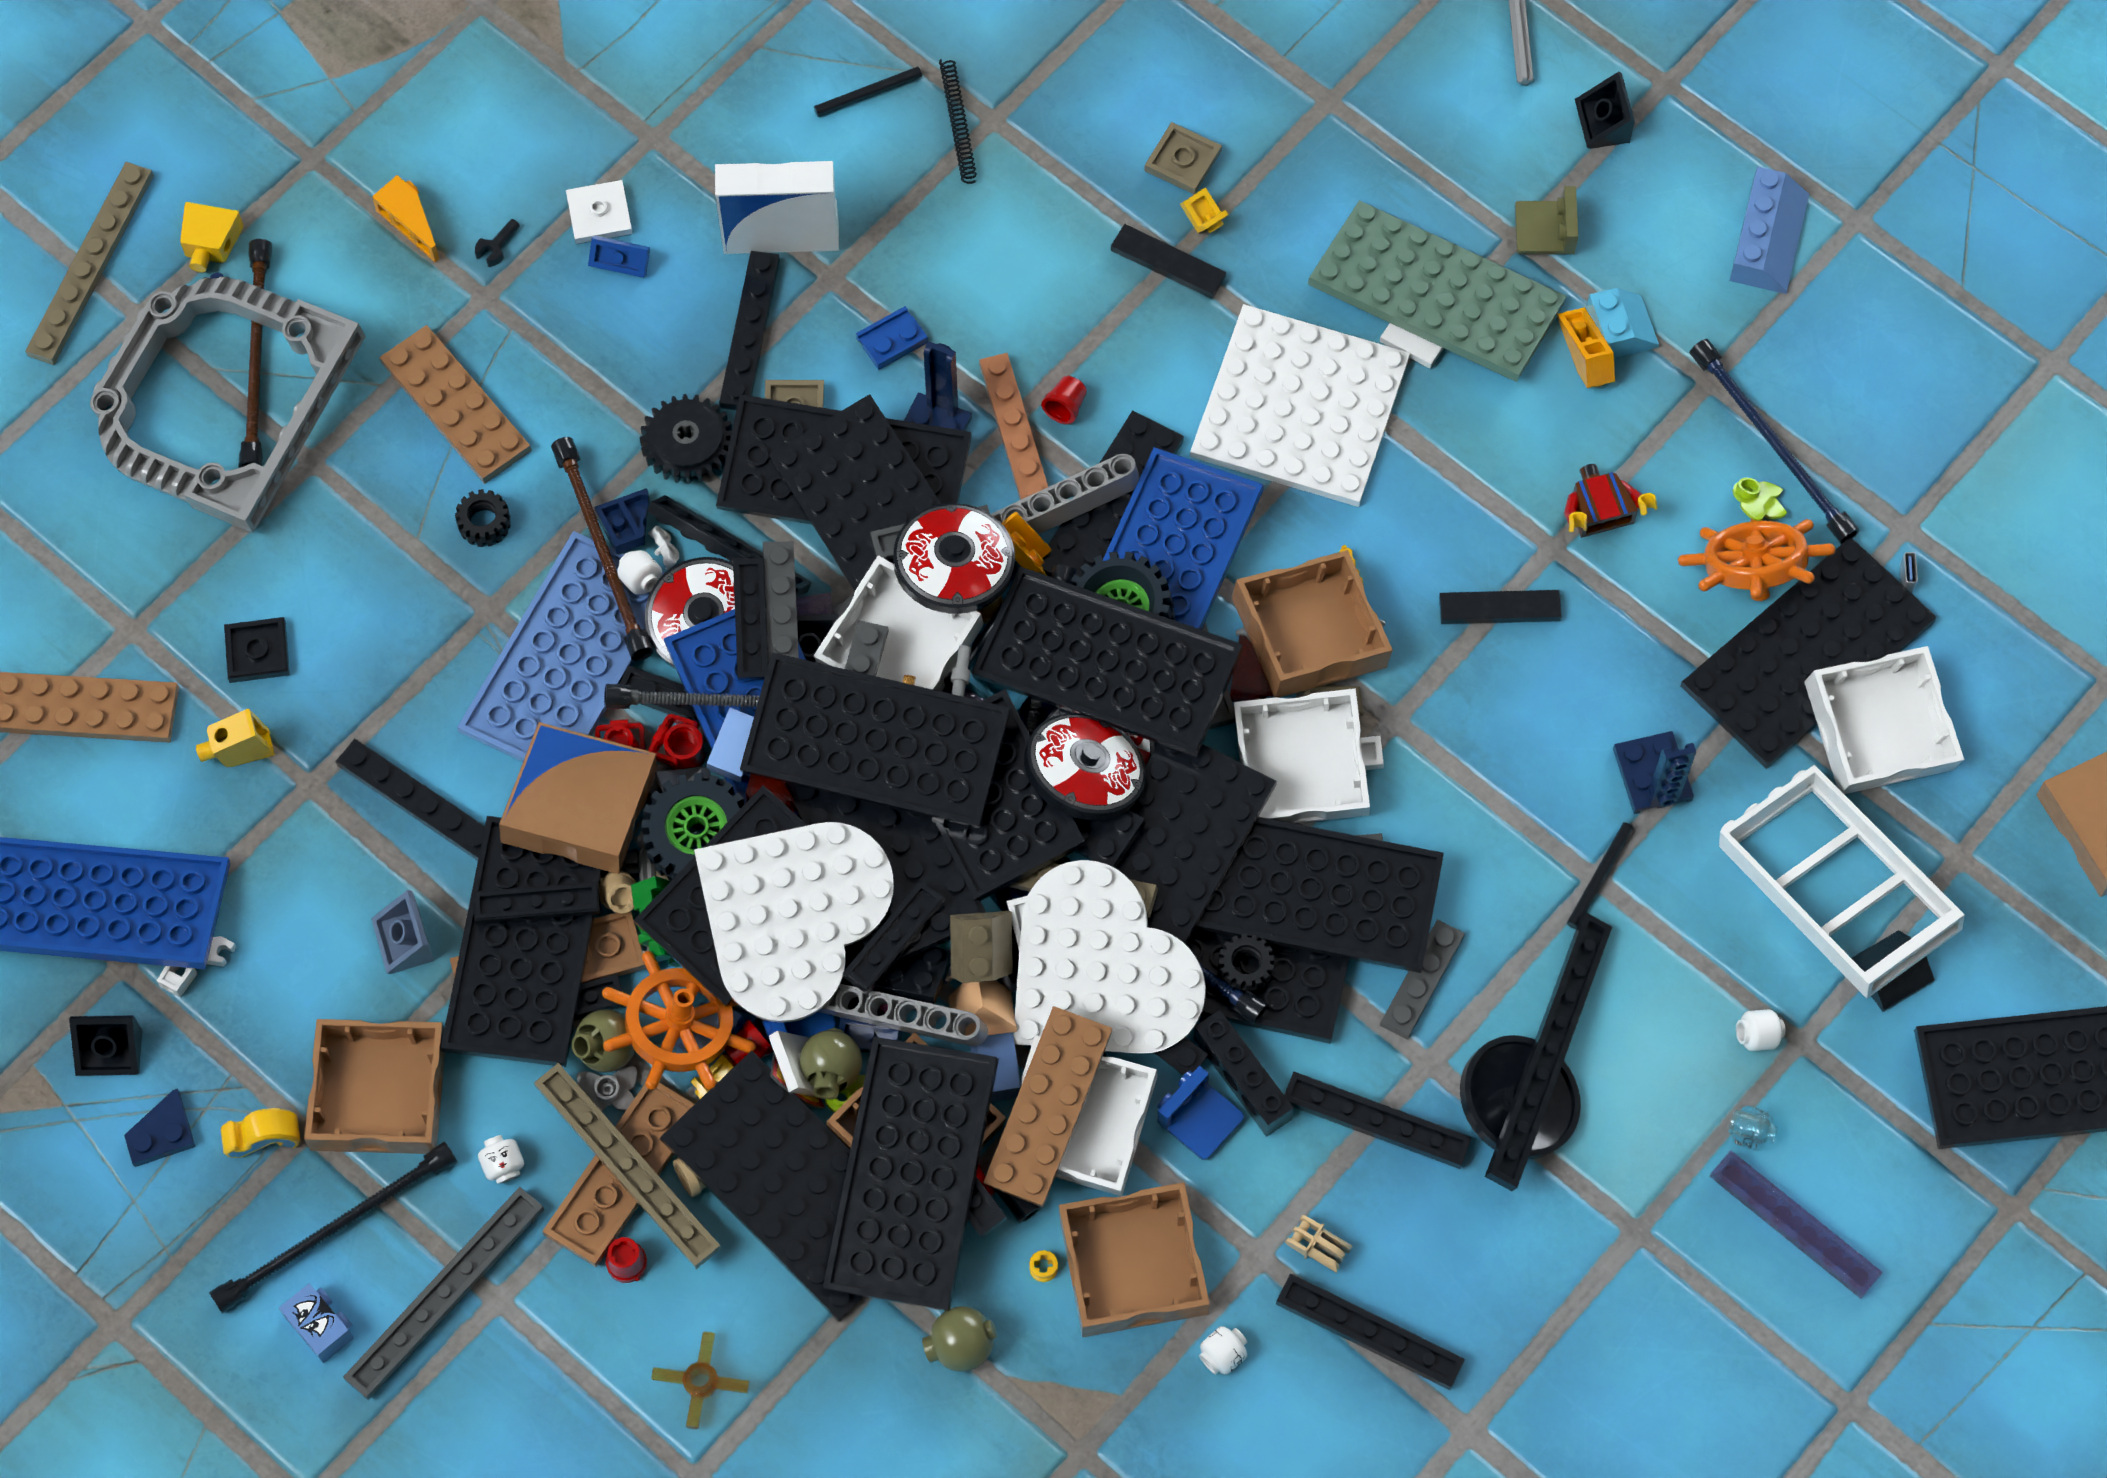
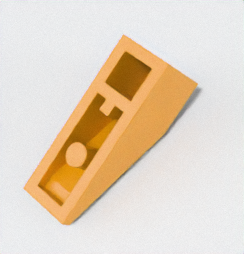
[372,175,439,263]
[1557,307,1615,388]

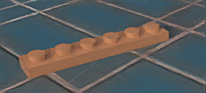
[979,353,1048,512]

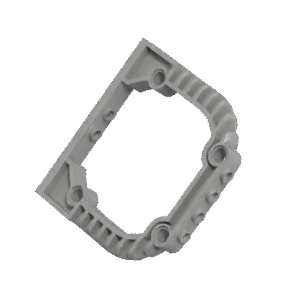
[90,277,366,533]

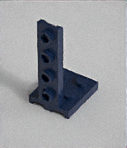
[904,341,972,431]
[1613,731,1696,814]

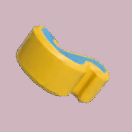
[220,1108,301,1158]

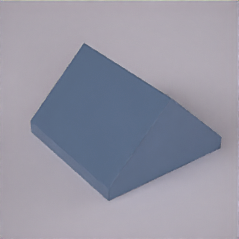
[371,890,434,974]

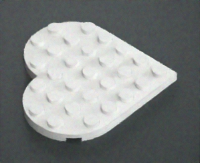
[694,822,894,1022]
[1013,860,1206,1053]

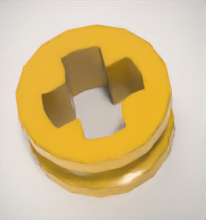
[1029,1250,1058,1282]

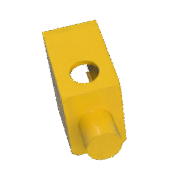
[180,202,244,273]
[196,709,275,767]

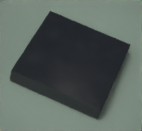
[224,617,290,683]

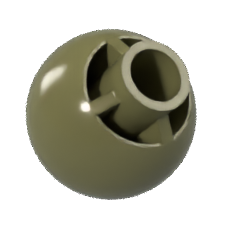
[572,1009,635,1072]
[799,1028,862,1099]
[922,1306,997,1372]

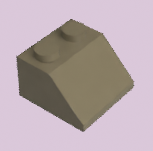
[950,911,1013,983]

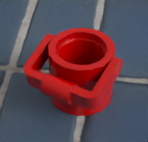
[648,714,706,770]

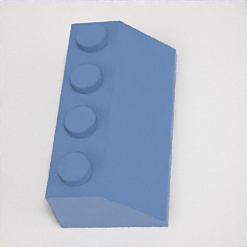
[1729,166,1809,294]

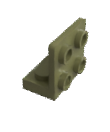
[1515,186,1579,254]

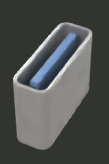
[1900,552,1918,593]

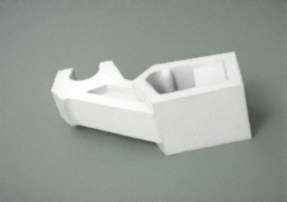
[157,936,237,997]

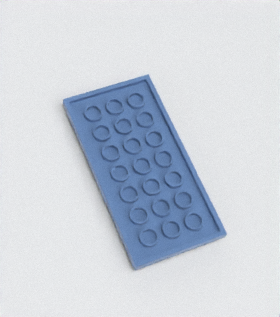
[457,531,665,762]

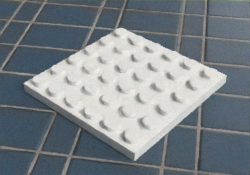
[1190,304,1410,507]

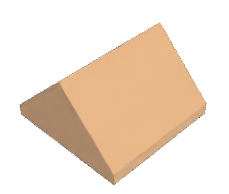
[949,980,1017,1036]

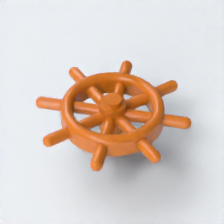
[1678,518,1836,601]
[602,951,756,1090]

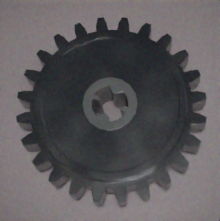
[640,394,732,484]

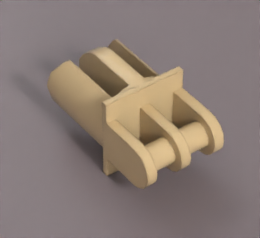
[1285,1215,1353,1273]

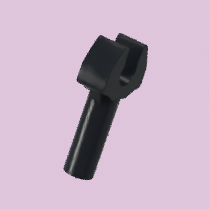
[475,219,520,267]

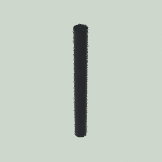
[814,66,922,117]
[1567,822,1634,929]

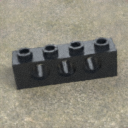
[1193,1010,1294,1137]

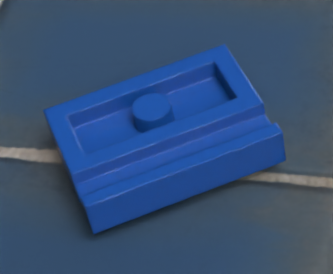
[856,306,928,370]

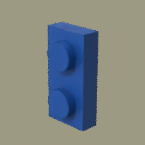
[588,236,650,278]

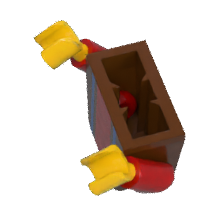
[1564,464,1658,538]

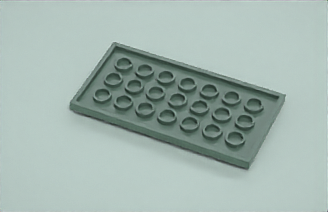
[1308,200,1566,382]

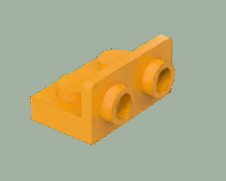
[1001,512,1051,576]

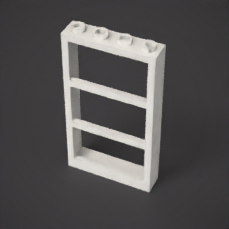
[1719,765,1965,999]

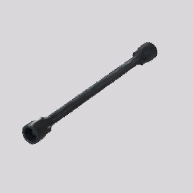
[209,1141,458,1314]

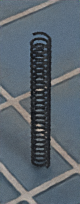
[939,59,977,184]

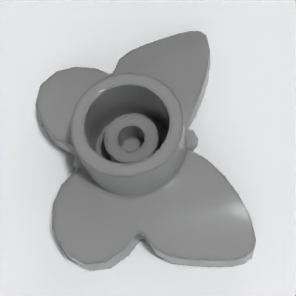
[576,1066,637,1112]

